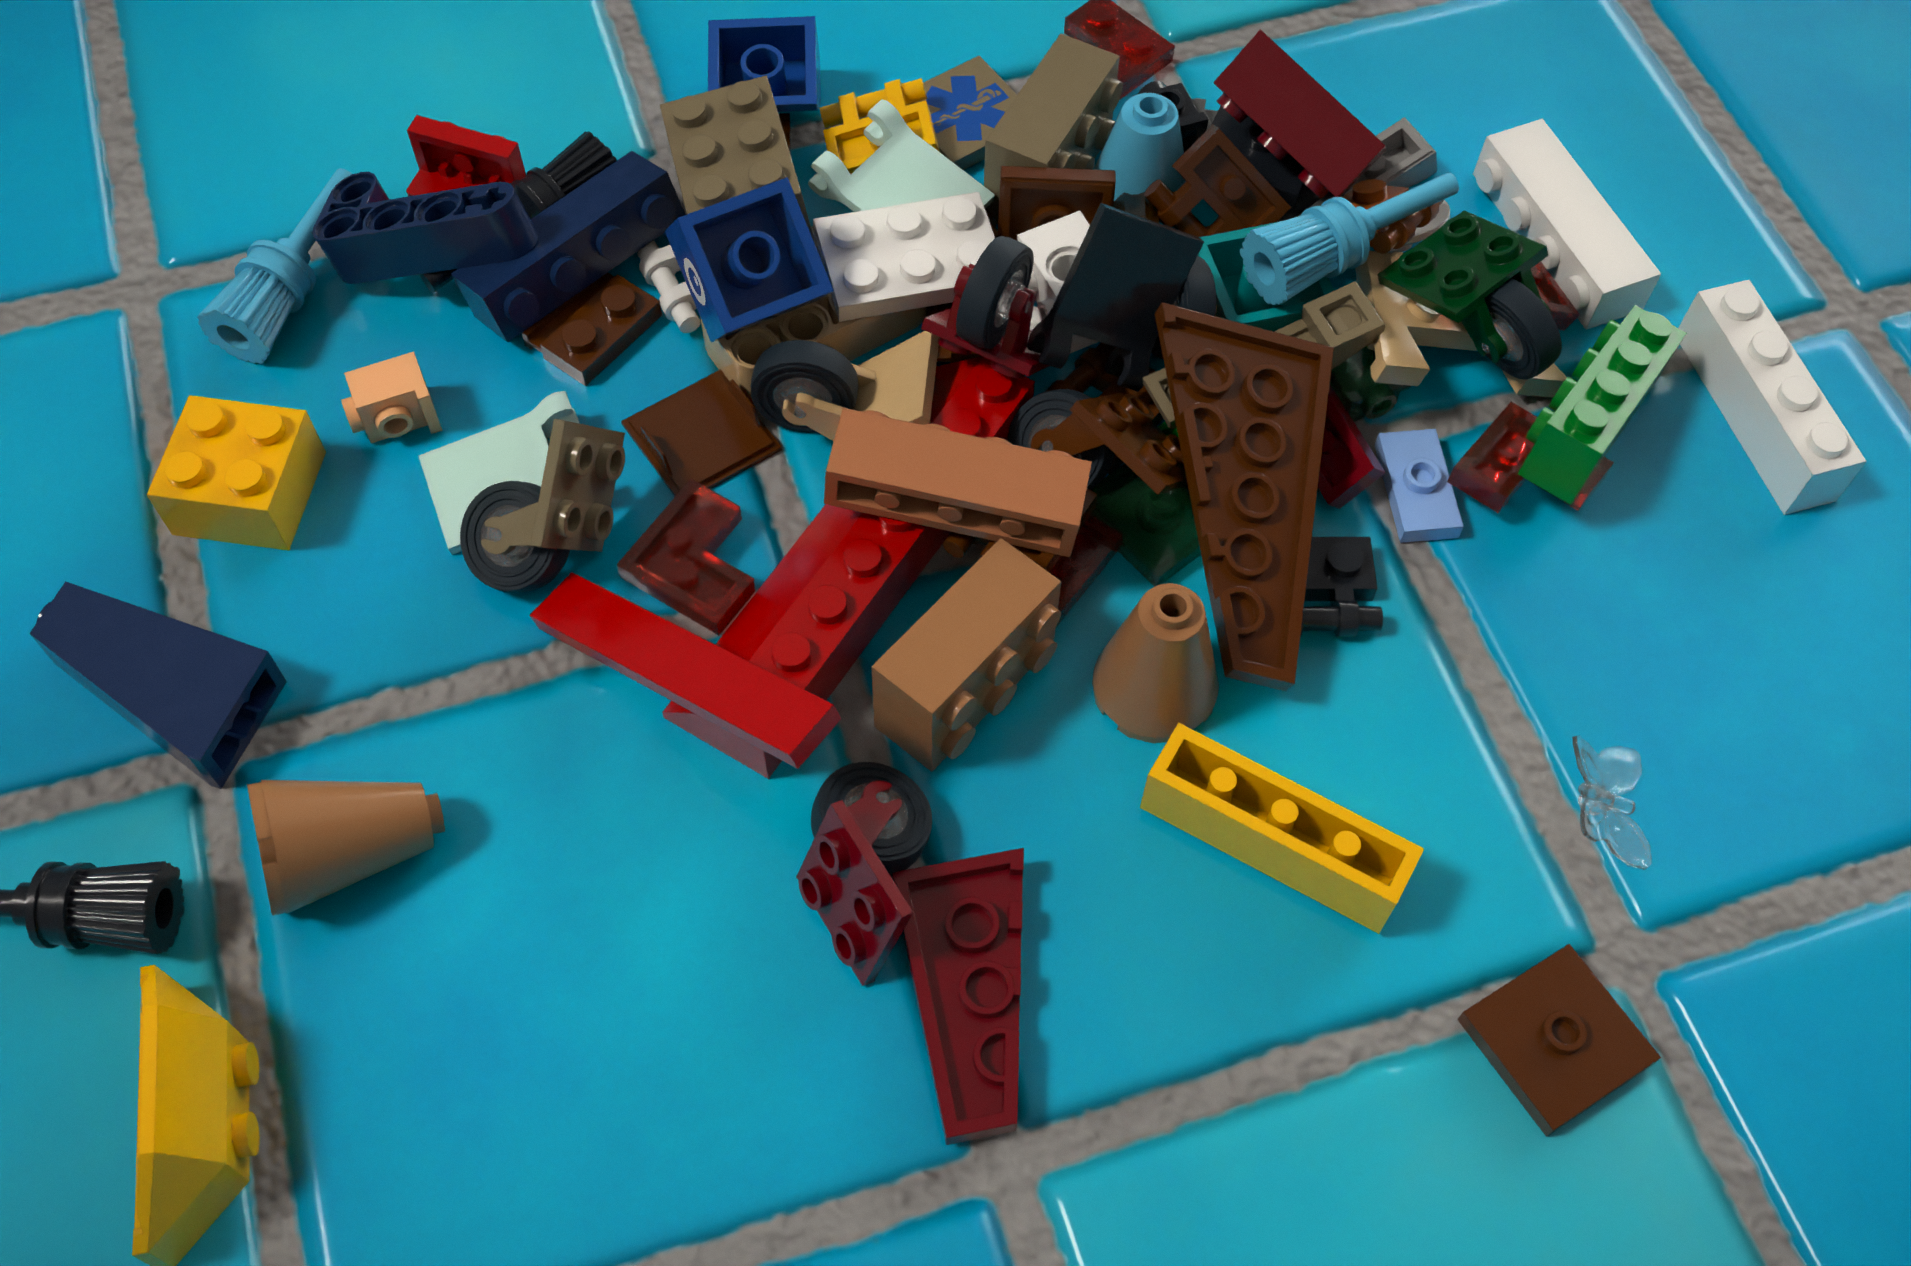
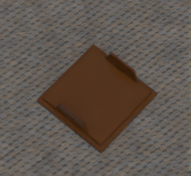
[621,369,782,505]

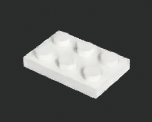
[813,192,995,322]

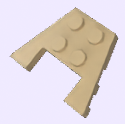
[1355,251,1567,398]

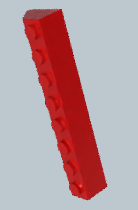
[662,356,1035,779]

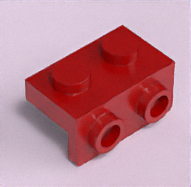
[406,115,526,197]

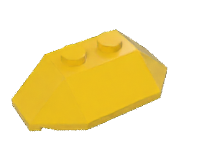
[132,965,260,1266]

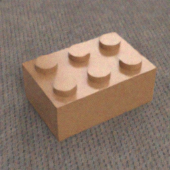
[871,538,1061,772]

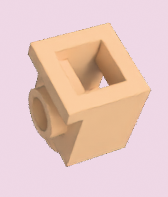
[341,351,443,443]

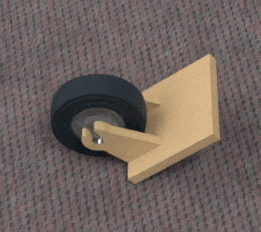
[750,331,939,442]

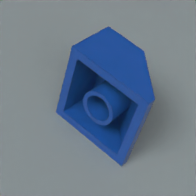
[708,16,821,112]

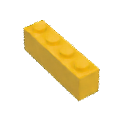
[1140,722,1424,934]

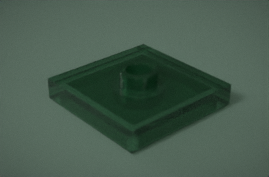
[1086,464,1201,587]

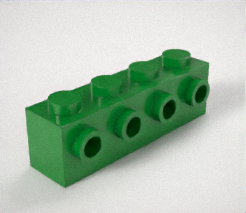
[1517,305,1687,505]

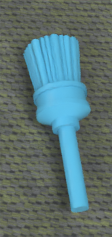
[197,168,352,364]
[1240,173,1459,305]

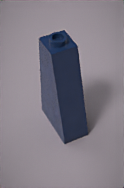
[29,581,287,789]

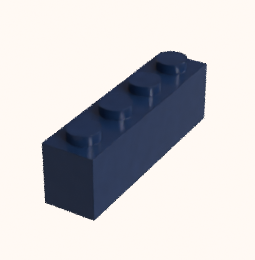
[451,151,686,343]

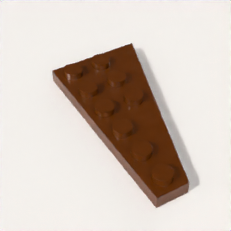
[1155,302,1334,691]

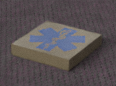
[909,55,1017,170]

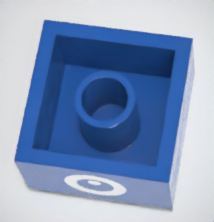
[665,177,834,342]

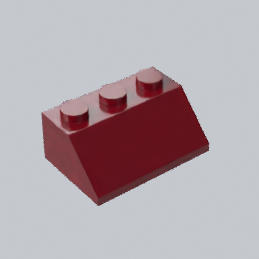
[1213,29,1386,199]

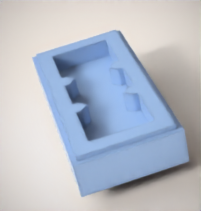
[1374,429,1464,543]

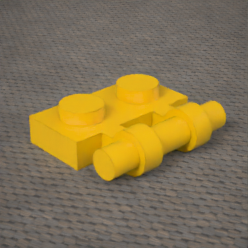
[820,78,939,174]

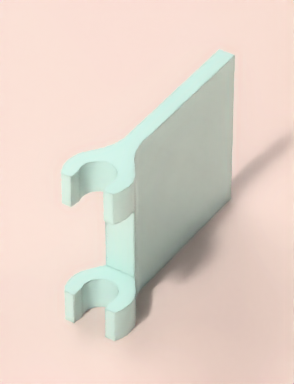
[808,99,995,212]
[419,391,580,555]

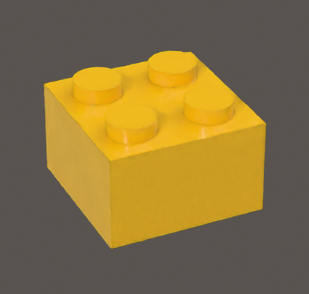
[146,395,326,551]

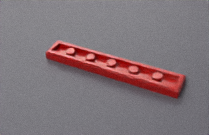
[529,572,841,769]

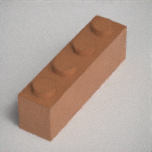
[824,408,1092,557]

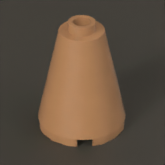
[1092,583,1219,743]
[247,780,445,916]

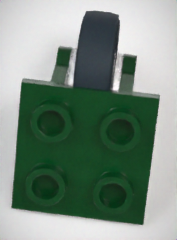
[1377,210,1562,380]

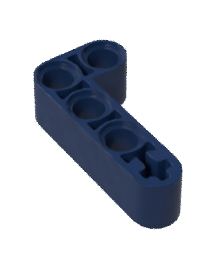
[312,172,539,284]

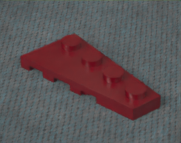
[892,848,1024,1145]

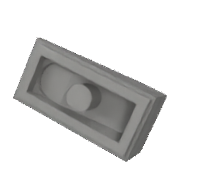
[1344,117,1437,195]

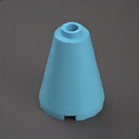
[1094,93,1186,229]

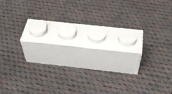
[1473,118,1661,330]
[1678,280,1867,515]

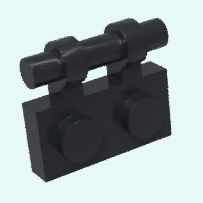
[1300,537,1383,637]

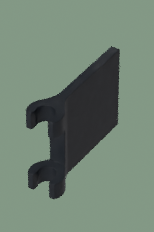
[1026,203,1204,392]

